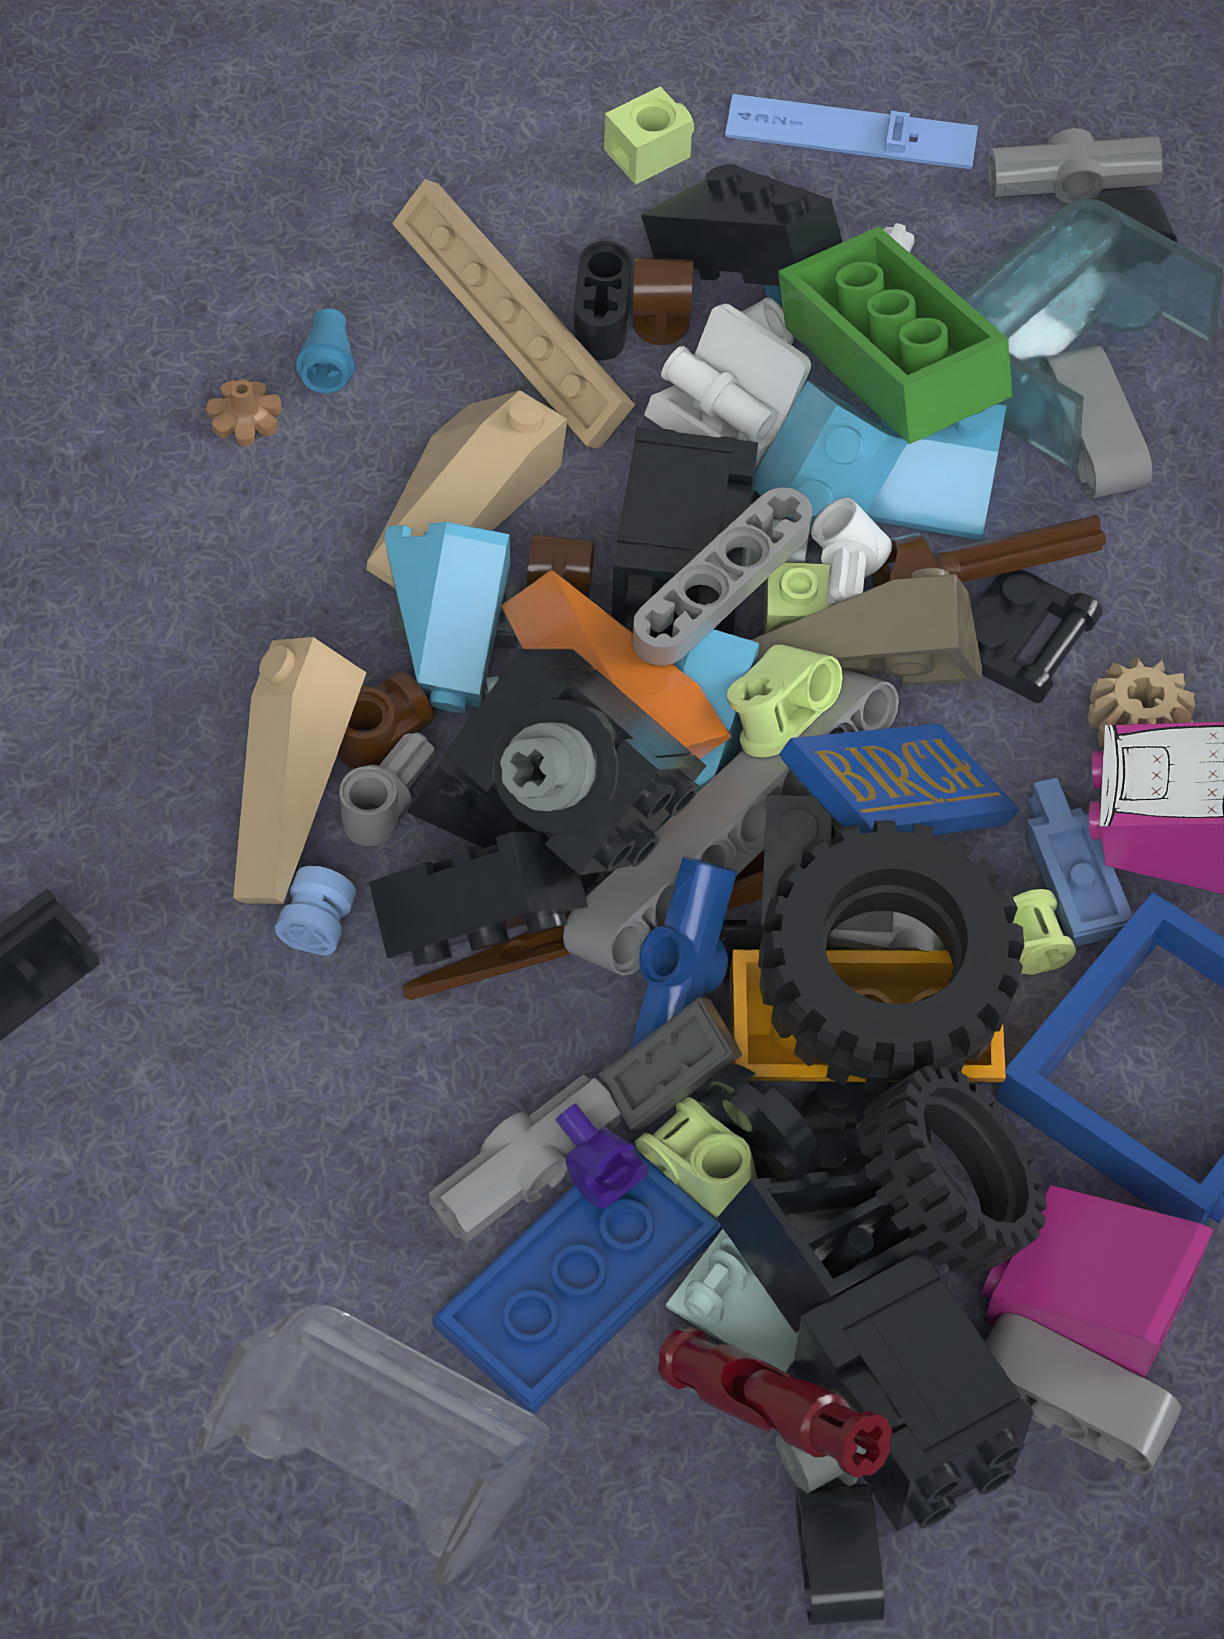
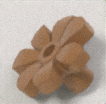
[206,380,282,446]

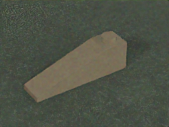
[751,568,982,684]

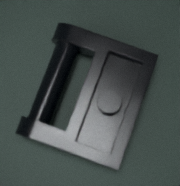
[972,569,1103,704]

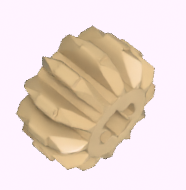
[1087,655,1195,747]

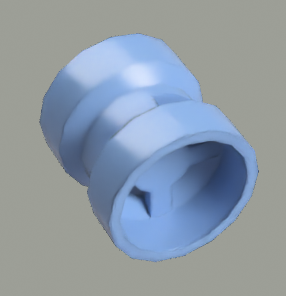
[275,866,357,956]

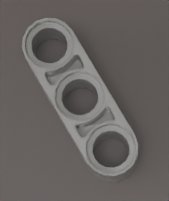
[1038,346,1152,499]
[985,1313,1182,1474]

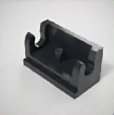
[0,889,100,1041]

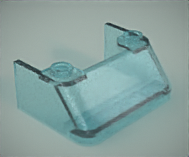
[961,199,1223,468]

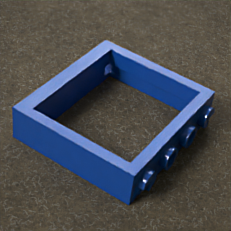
[996,892,1224,1225]

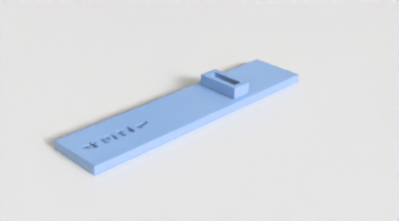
[725,94,978,169]

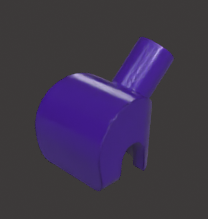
[555,1103,649,1208]

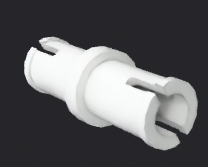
[661,346,778,443]

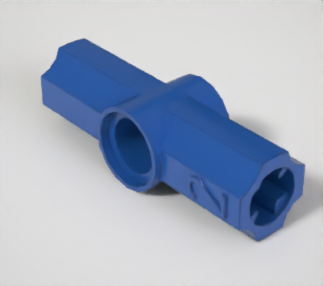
[630,856,737,1050]

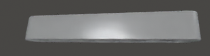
[563,667,899,976]

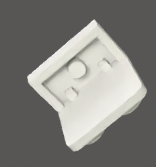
[644,304,811,467]

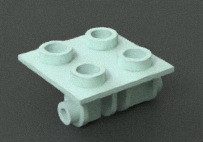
[666,1229,799,1372]

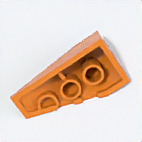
[501,570,732,759]

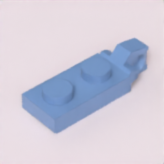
[1026,778,1133,947]

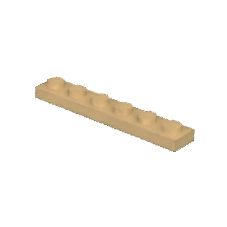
[392,179,635,449]

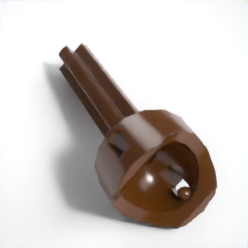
[871,515,1106,588]

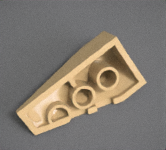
[366,390,568,588]
[233,637,366,904]

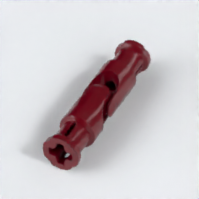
[658,1327,892,1478]

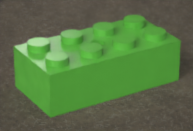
[778,226,1012,444]

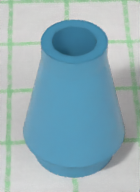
[296,308,355,394]

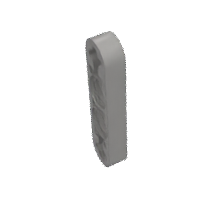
[632,487,813,666]

